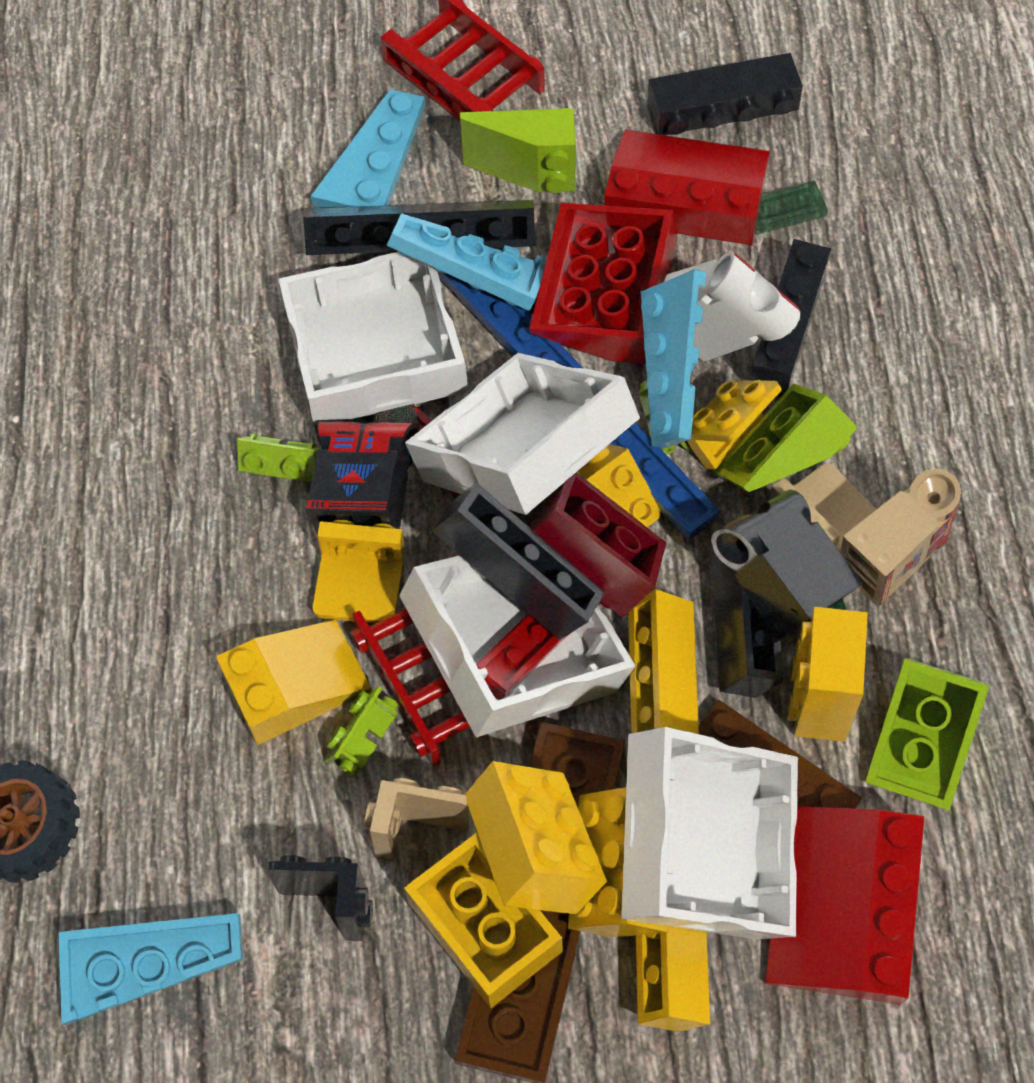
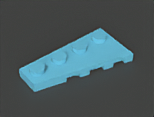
[310,89,426,208]
[387,213,547,311]
[641,269,706,448]
[58,913,244,1025]

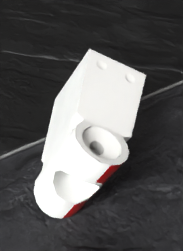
[664,250,800,362]

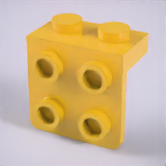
[687,380,781,470]
[577,444,661,527]
[312,520,406,624]

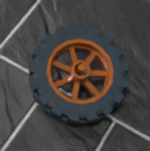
[0,760,80,883]

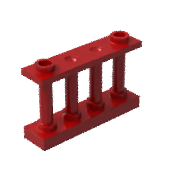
[380,0,545,122]
[350,608,511,767]

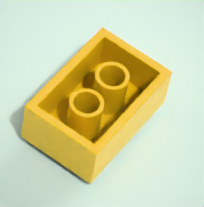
[788,607,868,742]
[464,761,607,914]
[568,787,669,937]
[404,832,563,1008]

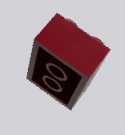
[529,472,666,617]

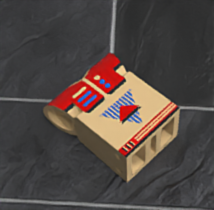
[840,468,961,607]

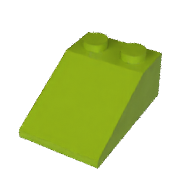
[460,108,576,193]
[714,383,858,492]
[865,658,989,811]

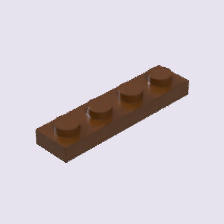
[699,700,862,809]

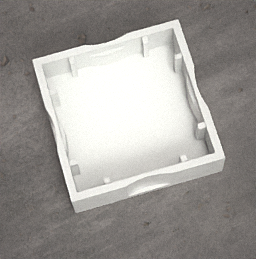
[278,252,468,427]
[405,353,640,515]
[399,555,635,737]
[621,727,798,939]

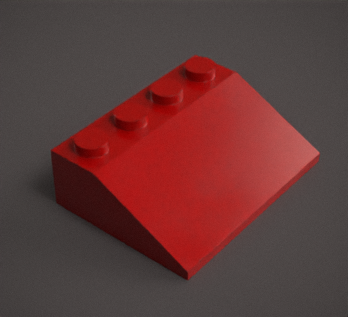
[604,129,770,245]
[529,202,678,364]
[765,806,925,1005]

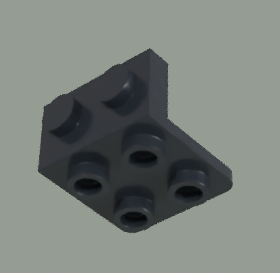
[267,855,373,941]

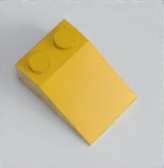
[216,620,372,746]

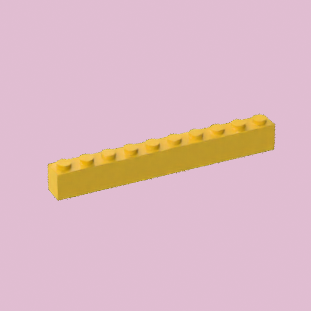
[628,589,710,1032]

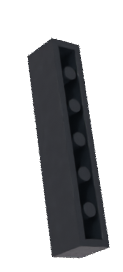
[303,200,535,255]

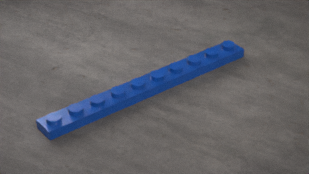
[439,272,720,541]

